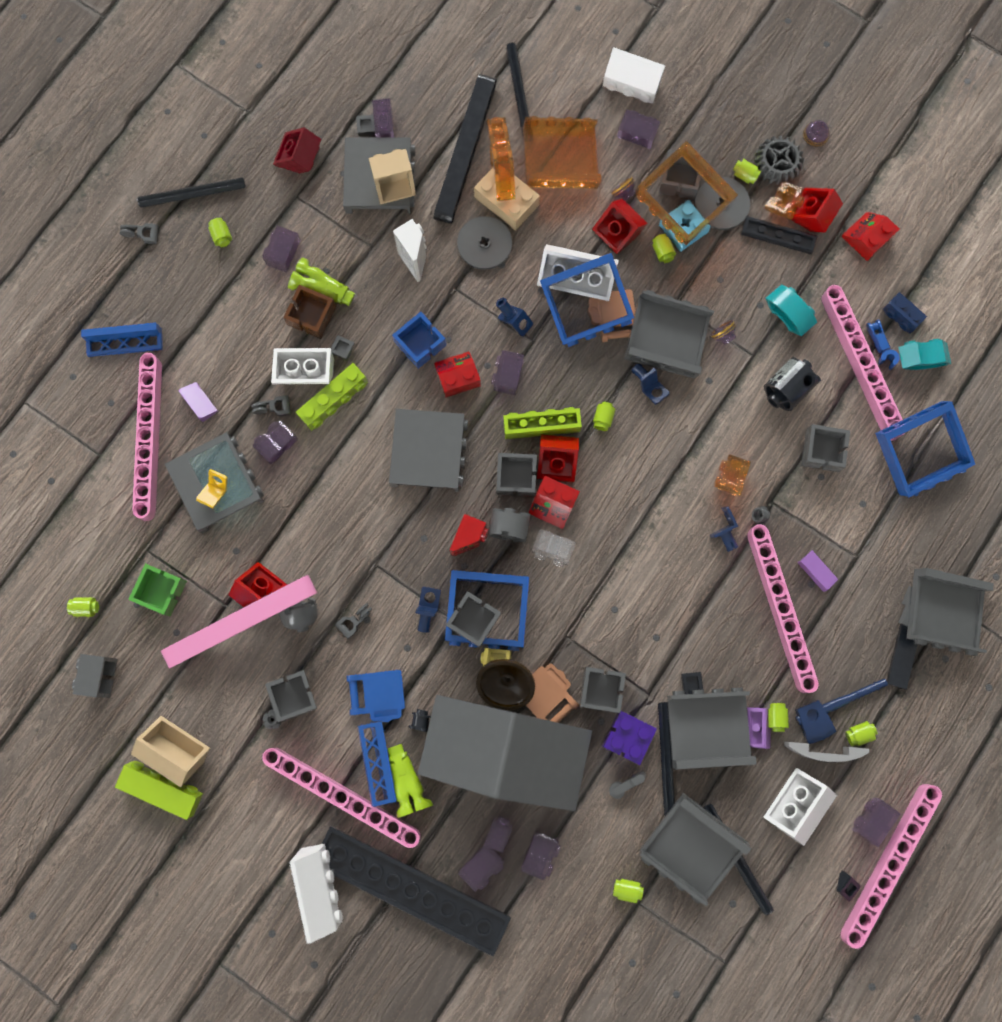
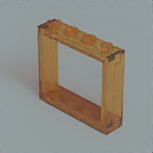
[635,141,738,245]

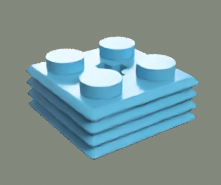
[659,200,711,251]

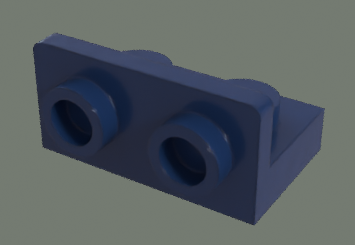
[883,292,927,334]

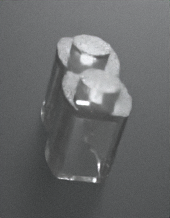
[532,529,576,567]

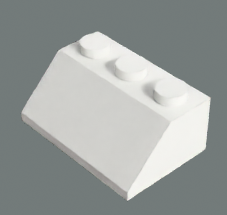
[603,48,665,104]
[393,219,427,282]
[271,348,334,384]
[764,768,837,846]

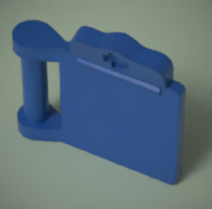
[346,670,405,722]

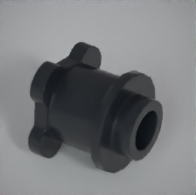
[408,709,431,732]

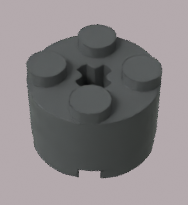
[489,508,531,542]

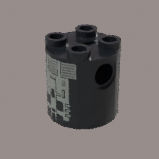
[764,357,821,411]

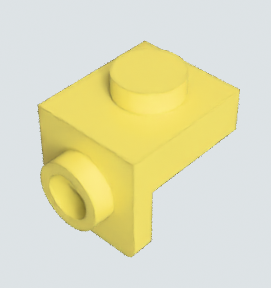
[481,648,511,666]

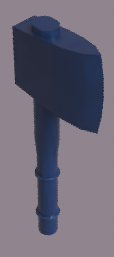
[795,679,888,744]

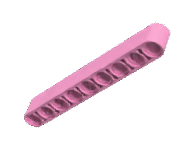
[821,285,905,441]
[132,353,162,521]
[747,524,818,693]
[161,575,317,669]
[262,748,421,848]
[841,784,942,949]

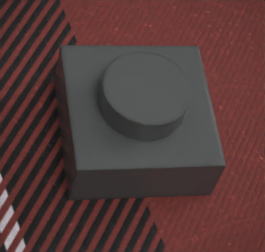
[356,115,376,137]
[331,335,355,361]

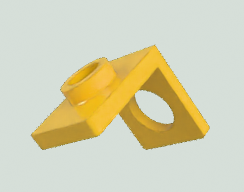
[196,469,227,508]

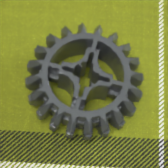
[754,135,804,185]

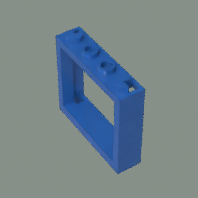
[540,253,635,347]
[875,401,976,498]
[445,570,529,651]

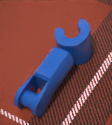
[866,320,900,370]

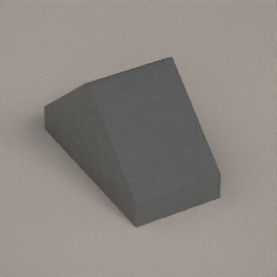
[418,695,592,811]

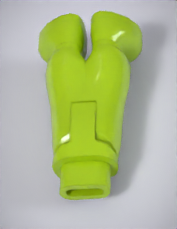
[288,258,355,306]
[387,744,433,818]

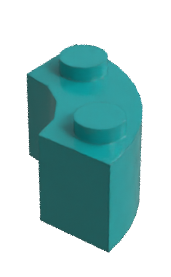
[765,284,817,336]
[898,338,951,370]

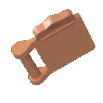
[587,290,635,342]
[526,664,579,723]

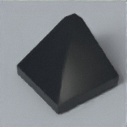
[837,870,861,902]

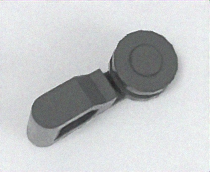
[119,223,158,244]
[251,395,291,417]
[335,603,372,639]
[609,771,646,799]

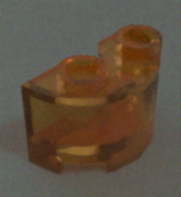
[765,181,804,220]
[714,454,751,496]

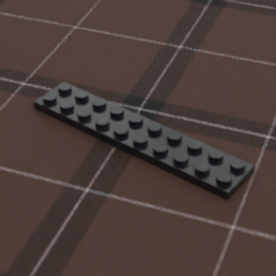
[322,826,511,957]

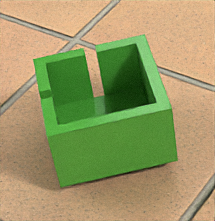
[128,564,187,617]

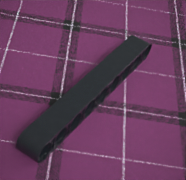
[434,74,497,224]

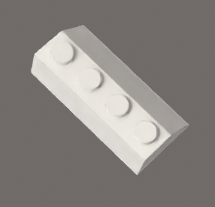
[537,244,618,301]
[290,844,343,944]

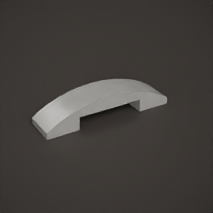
[784,742,869,762]

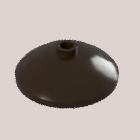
[476,659,536,710]

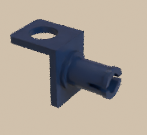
[496,297,533,337]
[632,363,670,405]
[710,506,739,552]
[416,586,441,633]

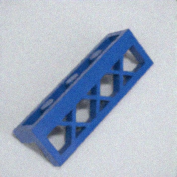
[81,323,163,357]
[357,721,397,807]

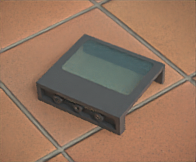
[165,432,264,534]

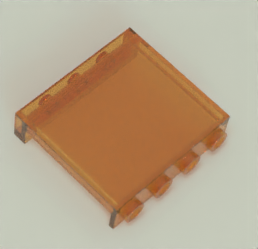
[523,116,602,189]

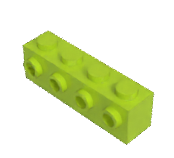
[296,363,368,431]
[503,407,582,439]
[115,761,203,820]

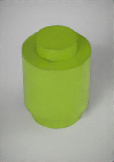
[733,158,761,184]
[208,218,232,247]
[652,234,676,263]
[593,402,616,431]
[67,597,99,617]
[768,703,789,732]
[845,721,878,747]
[613,878,644,904]

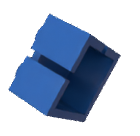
[392,312,447,369]

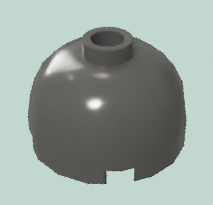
[278,598,318,632]

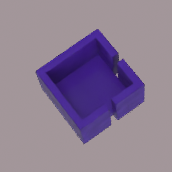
[602,711,657,765]

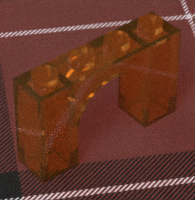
[487,117,516,201]

